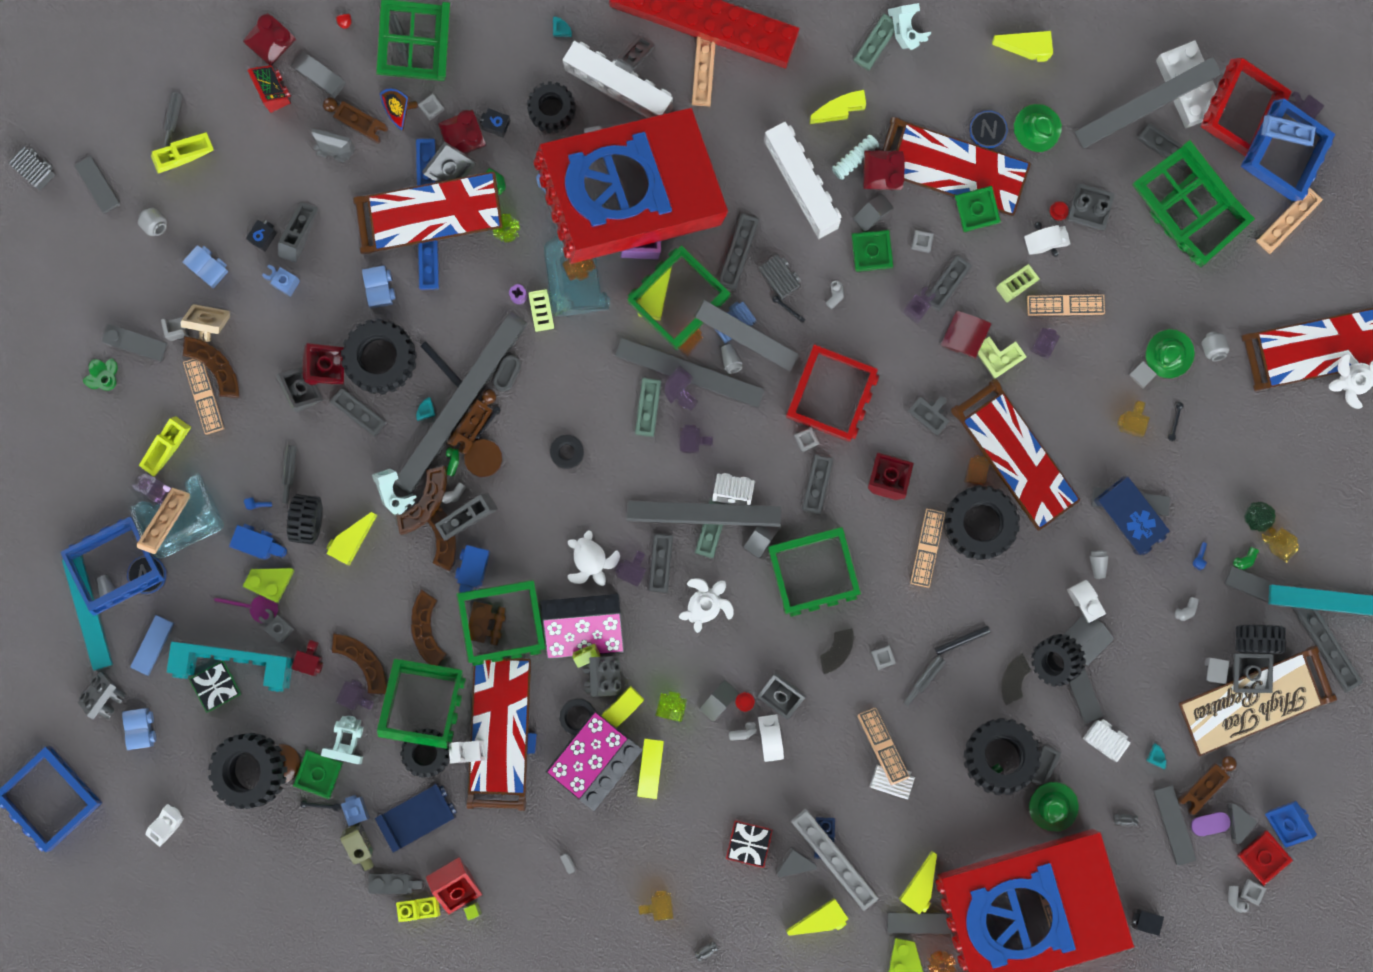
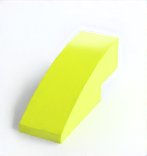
[810,90,866,124]
[151,132,214,173]
[139,416,191,476]
[638,739,664,799]

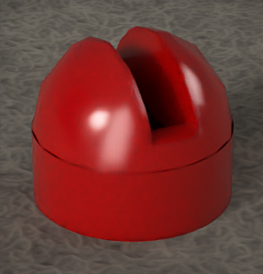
[336,14,352,29]

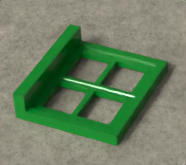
[376,0,450,81]
[1132,140,1237,245]

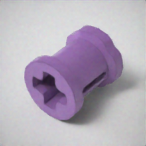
[509,284,527,304]

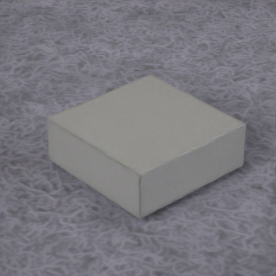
[418,94,445,121]
[911,230,934,253]
[1129,361,1157,388]
[794,427,820,453]
[871,645,896,670]
[560,853,576,874]
[1240,879,1267,906]

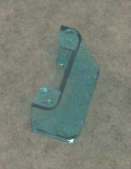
[544,236,610,317]
[130,474,224,558]

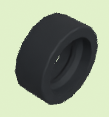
[559,699,595,735]

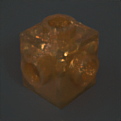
[562,259,597,281]
[927,950,957,972]

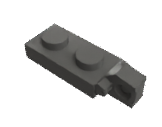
[368,873,423,894]

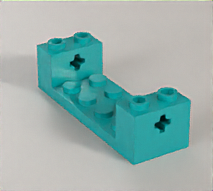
[166,642,294,692]

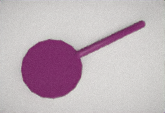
[214,595,278,623]

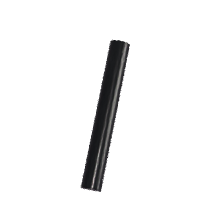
[420,341,462,387]
[935,626,991,655]

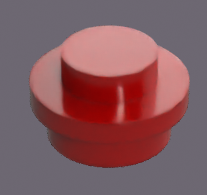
[1049,201,1069,221]
[735,692,755,712]

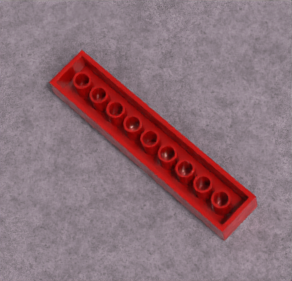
[609,0,800,69]

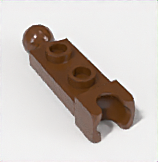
[323,98,388,144]
[447,389,496,454]
[1178,756,1237,815]

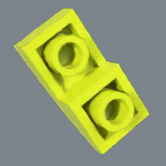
[602,686,644,728]
[396,897,440,922]

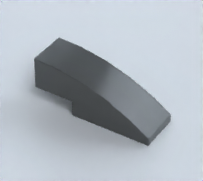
[291,52,346,99]

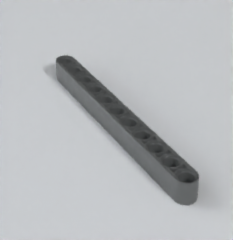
[394,312,527,494]

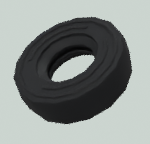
[550,435,584,469]

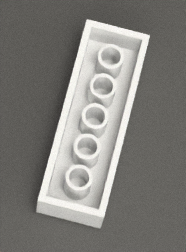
[563,41,673,118]
[764,122,842,239]

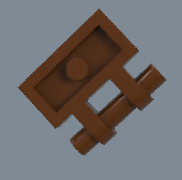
[469,602,506,646]

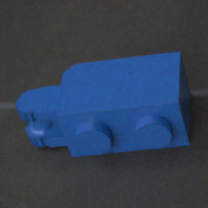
[229,524,287,560]
[455,545,490,593]

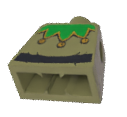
[340,822,374,871]

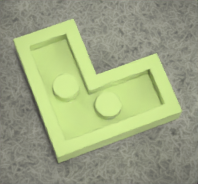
[978,337,1026,379]

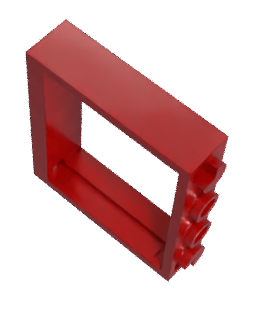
[1200,58,1292,156]
[786,344,880,442]

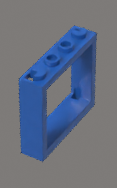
[1241,99,1335,201]
[60,516,164,616]
[0,746,102,852]

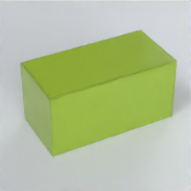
[573,644,600,668]
[464,902,482,920]

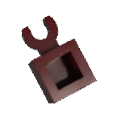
[291,640,324,676]

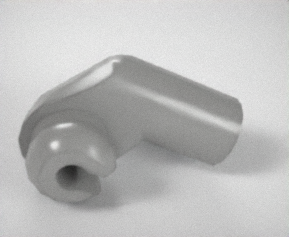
[825,280,844,310]
[442,482,466,504]
[1175,597,1199,621]
[729,722,757,741]
[1228,886,1249,913]

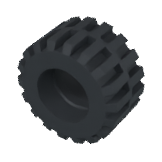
[527,81,576,133]
[287,494,323,545]
[1236,625,1286,654]
[1031,634,1086,687]
[400,728,450,778]

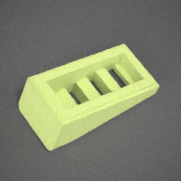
[996,264,1040,303]
[528,289,554,332]

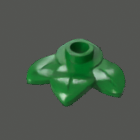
[83,358,118,391]

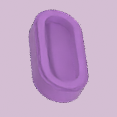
[1191,812,1230,836]

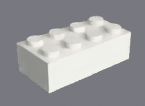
[1156,41,1225,129]

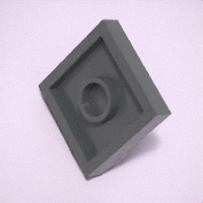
[422,142,476,182]

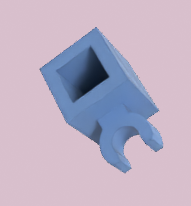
[262,265,300,297]
[341,795,370,826]

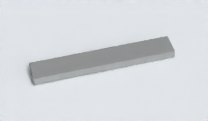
[791,809,879,911]

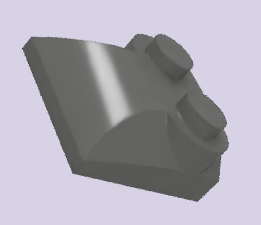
[312,128,355,163]

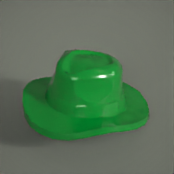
[1014,104,1062,152]
[1146,329,1195,378]
[1029,782,1079,831]

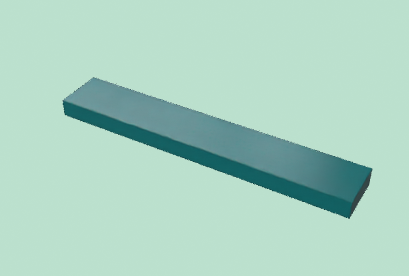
[62,555,113,671]
[1268,585,1373,616]

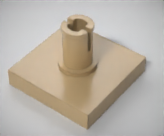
[181,304,230,342]

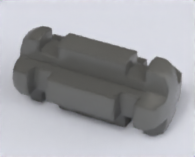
[1114,814,1138,826]
[695,941,718,961]

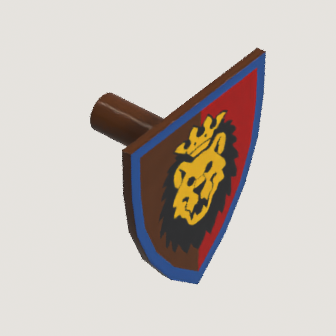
[379,88,418,131]

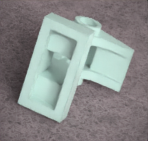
[888,3,931,50]
[372,469,416,515]
[321,716,363,764]

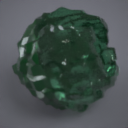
[1244,502,1276,532]

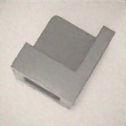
[161,317,189,341]
[1205,658,1229,684]

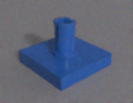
[1265,801,1317,848]

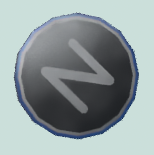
[969,111,1008,149]
[127,556,167,594]

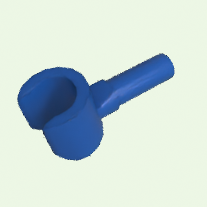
[244,497,272,510]
[1193,542,1207,570]

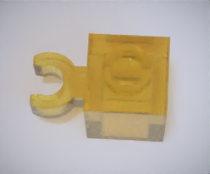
[1117,401,1150,438]
[1262,527,1299,562]
[639,890,674,921]

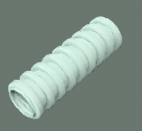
[832,135,880,180]

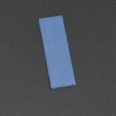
[1261,115,1316,146]
[130,615,174,676]

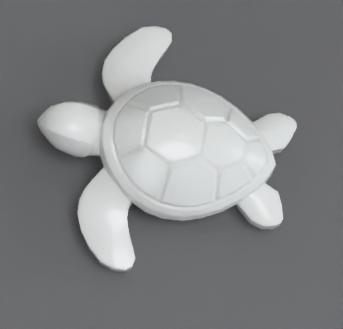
[1329,354,1373,409]
[568,530,620,586]
[679,578,734,633]

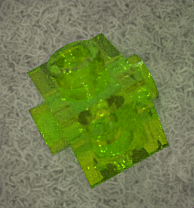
[492,213,520,243]
[655,691,687,722]

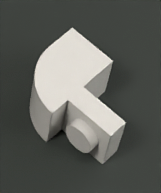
[1024,225,1070,255]
[1067,580,1106,623]
[758,714,784,762]
[449,741,485,763]
[145,804,184,847]

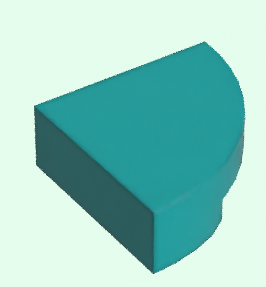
[553,17,572,37]
[416,397,436,421]
[1146,743,1166,769]

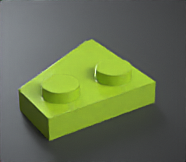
[242,568,295,603]
[888,937,923,972]

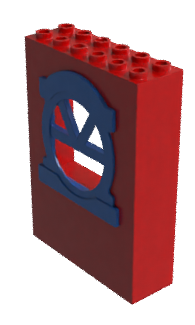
[534,108,728,264]
[935,829,1134,972]

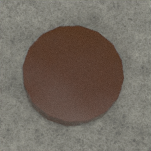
[464,439,503,478]

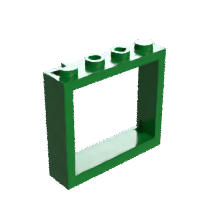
[1149,173,1255,267]
[627,245,731,351]
[768,527,861,617]
[456,580,545,666]
[377,659,466,749]

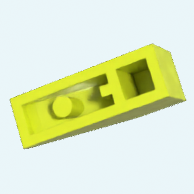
[992,31,1053,62]
[637,267,672,321]
[326,512,377,566]
[899,851,937,914]
[786,898,848,936]

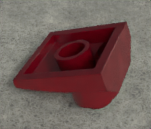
[243,13,296,65]
[438,109,486,154]
[863,150,905,190]
[303,343,344,385]
[868,453,914,500]

